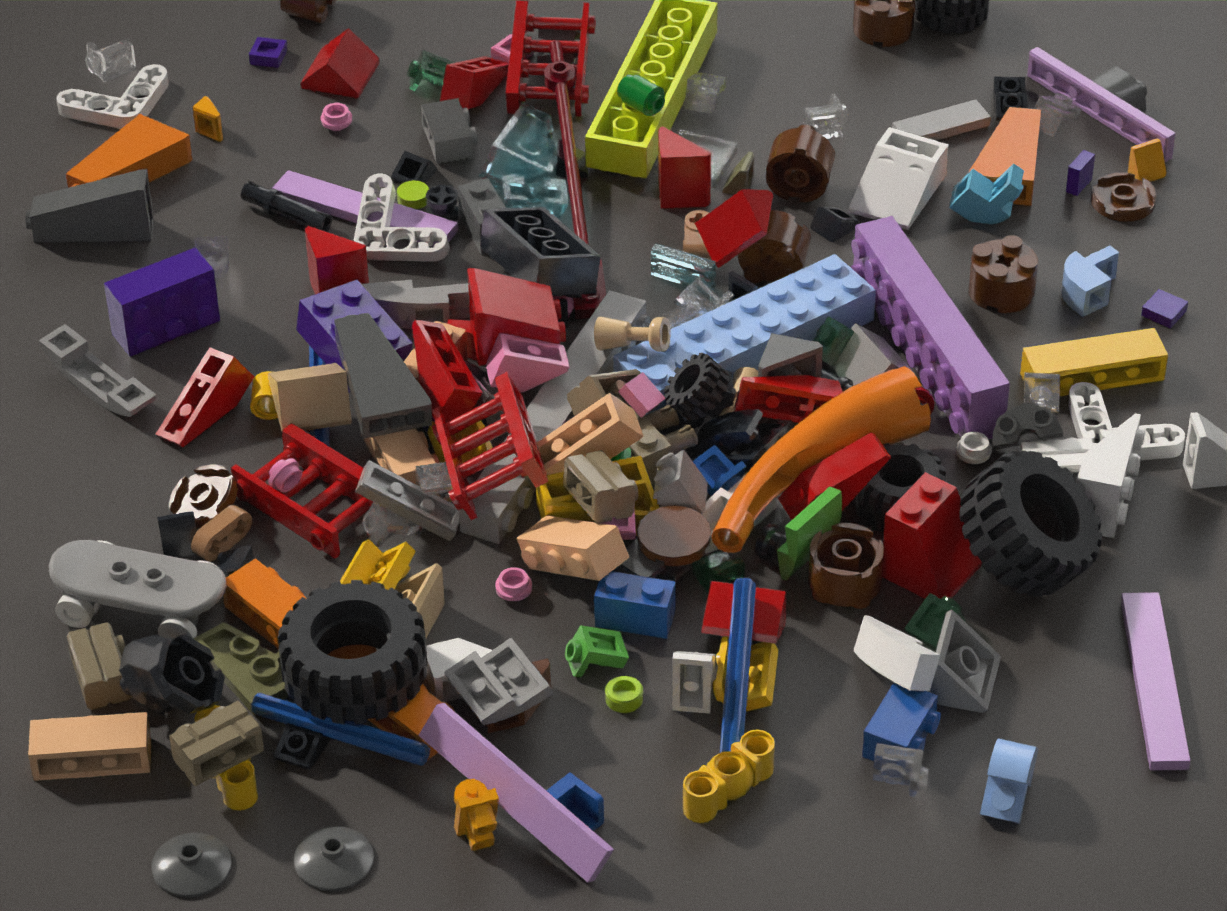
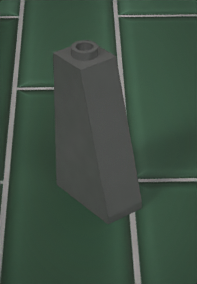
[25,169,154,242]
[334,313,432,439]

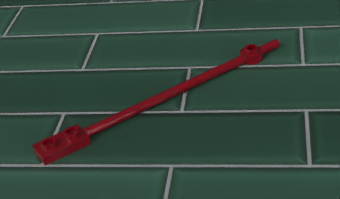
[544,41,606,319]

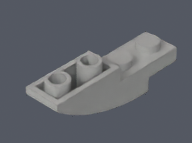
[362,280,470,329]

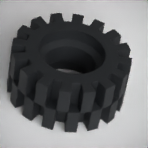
[664,353,730,421]

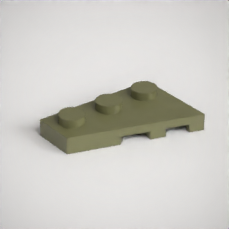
[193,622,289,715]

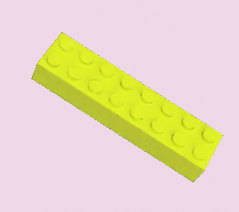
[585,0,718,178]

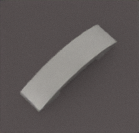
[39,324,157,417]

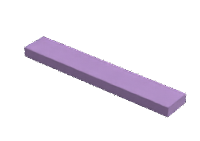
[1027,47,1176,162]
[272,170,458,247]
[1121,592,1190,770]
[419,703,614,883]

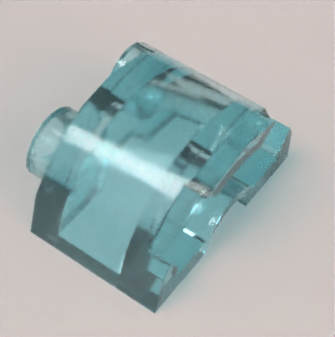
[502,174,569,220]

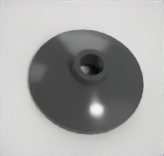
[294,827,374,892]
[151,833,232,898]

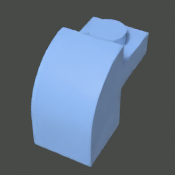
[1061,246,1119,317]
[980,738,1039,824]

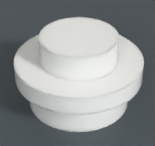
[956,432,992,464]

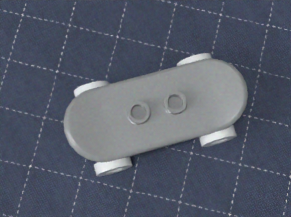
[49,540,227,640]

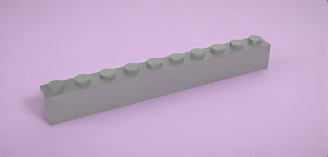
[459,290,650,544]

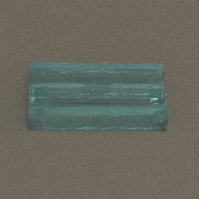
[651,243,716,294]

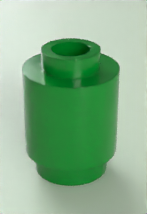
[617,74,665,116]

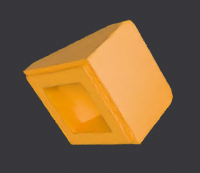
[192,96,223,142]
[1128,138,1166,182]

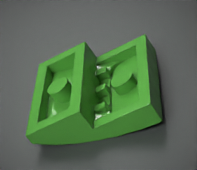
[777,486,842,581]

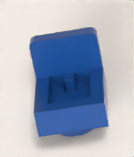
[693,445,747,496]

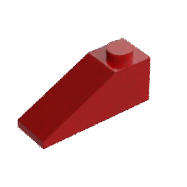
[440,56,509,110]
[412,320,483,421]
[156,347,255,447]
[734,375,843,423]
[778,433,891,520]

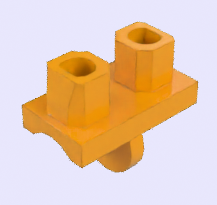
[454,779,499,851]

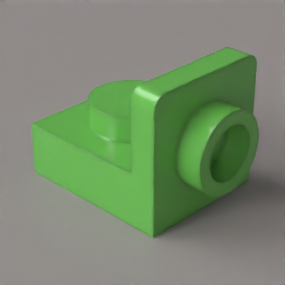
[565,625,629,678]

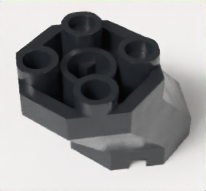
[119,634,225,714]

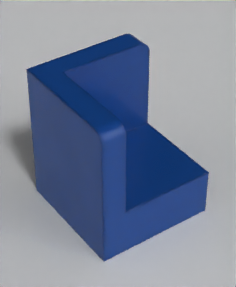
[546,772,604,831]

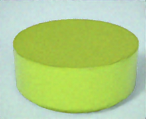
[397,181,429,210]
[605,676,643,713]

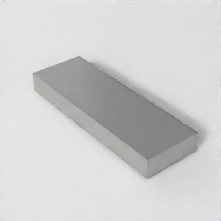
[892,99,991,141]
[355,460,460,541]

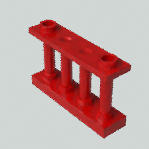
[506,0,596,116]
[431,372,549,521]
[231,423,394,559]

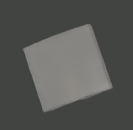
[444,638,554,725]

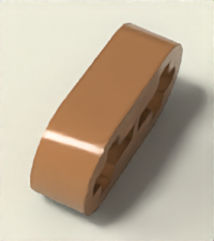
[191,505,252,562]

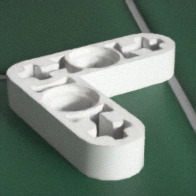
[56,64,169,129]
[354,173,450,261]
[1068,382,1185,460]

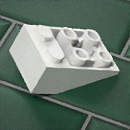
[848,127,949,230]
[1077,413,1145,538]

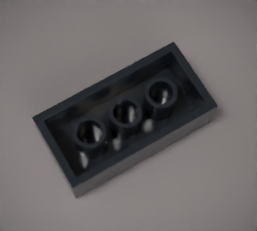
[480,207,601,298]

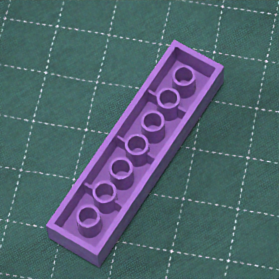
[851,216,1010,439]

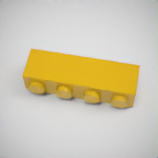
[1020,328,1168,400]

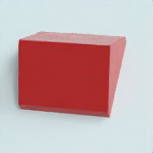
[300,28,380,98]
[658,126,711,208]
[695,189,773,268]
[305,226,369,294]
[701,581,786,644]

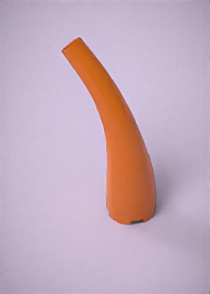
[711,366,931,553]

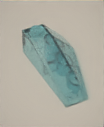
[479,102,558,191]

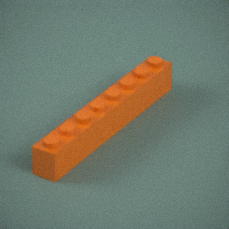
[223,558,456,760]

